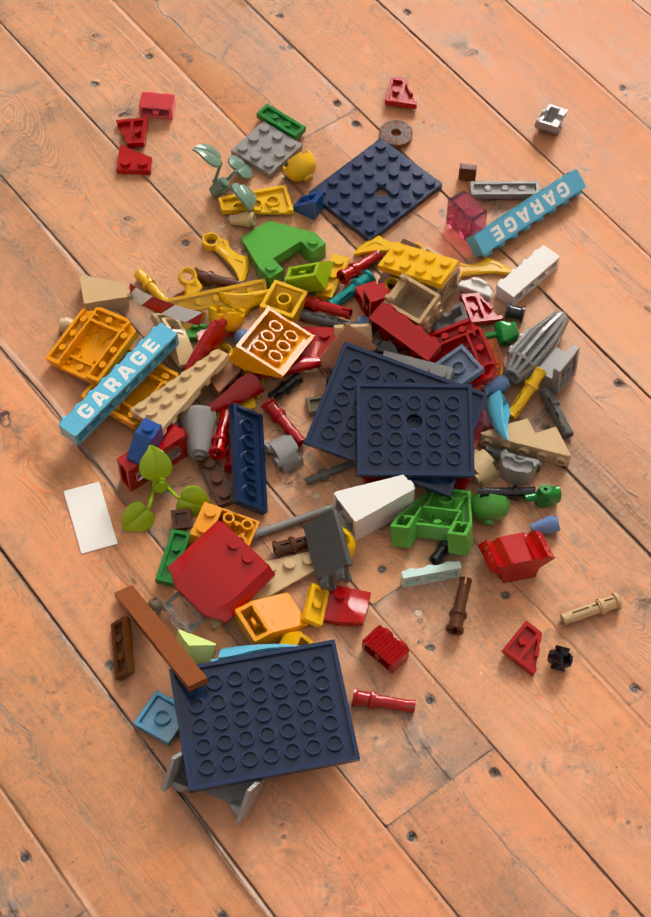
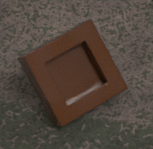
[458,163,477,181]
[171,508,193,530]

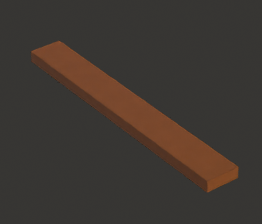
[114,585,208,692]

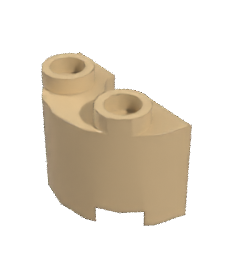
[473,448,500,487]

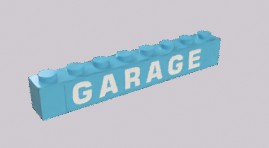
[466,169,587,257]
[58,322,179,446]

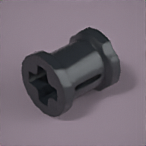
[504,303,526,322]

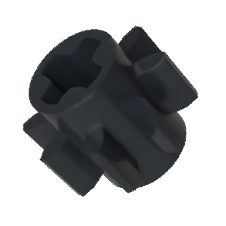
[547,645,573,672]

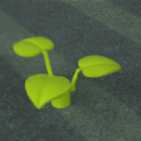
[121,445,211,532]

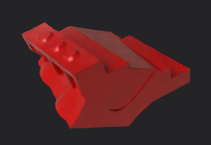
[478,530,555,583]

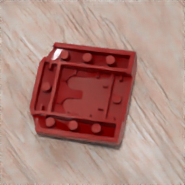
[428,318,496,388]
[168,520,275,624]

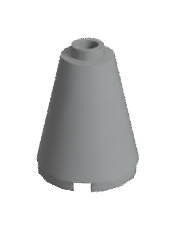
[179,405,217,460]

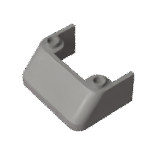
[161,750,266,823]

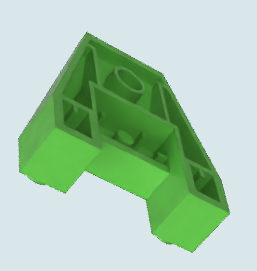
[241,221,326,289]
[390,489,474,556]

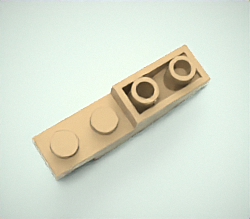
[150,313,193,368]

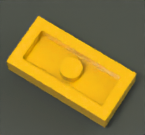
[301,583,330,628]

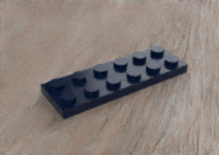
[229,403,268,515]

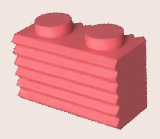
[139,91,176,120]

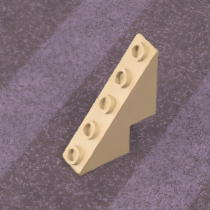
[479,418,571,466]

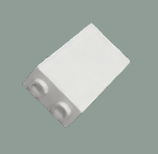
[333,475,415,541]

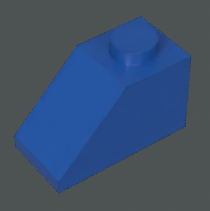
[126,418,164,465]

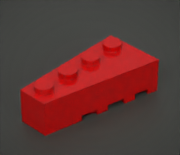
[369,301,442,362]

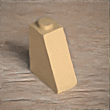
[79,275,131,311]

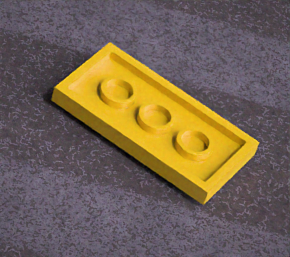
[378,242,460,289]

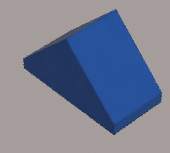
[293,190,323,220]

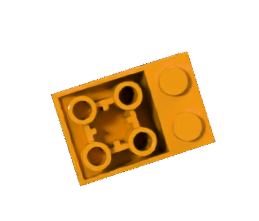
[189,502,260,546]
[235,593,308,645]

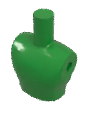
[485,321,519,346]
[523,484,562,508]

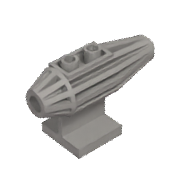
[504,311,580,395]

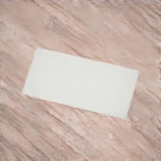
[64,482,118,554]

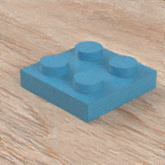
[133,690,179,746]

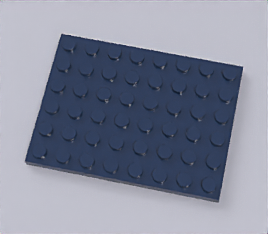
[304,341,488,498]
[169,639,360,793]

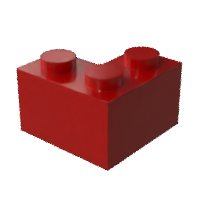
[355,280,391,318]

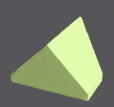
[176,629,216,664]

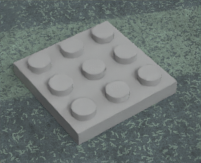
[231,121,303,178]

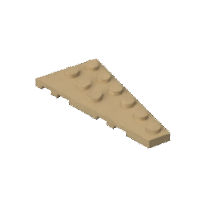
[130,348,230,436]
[210,552,315,631]

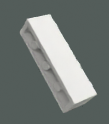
[496,245,560,306]

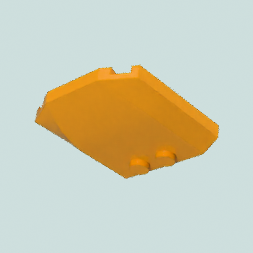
[45,307,139,386]
[81,347,179,430]

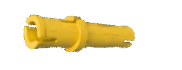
[134,269,169,300]
[510,367,547,420]

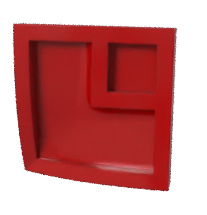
[300,327,334,357]
[323,585,371,626]

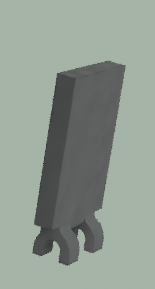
[303,509,352,592]

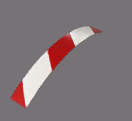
[129,283,203,326]

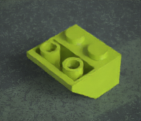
[284,261,334,292]

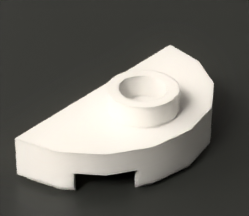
[457,277,492,301]

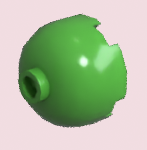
[471,494,510,526]

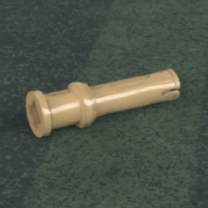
[560,592,622,626]

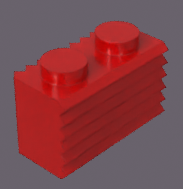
[362,625,409,673]

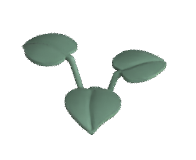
[192,144,256,212]

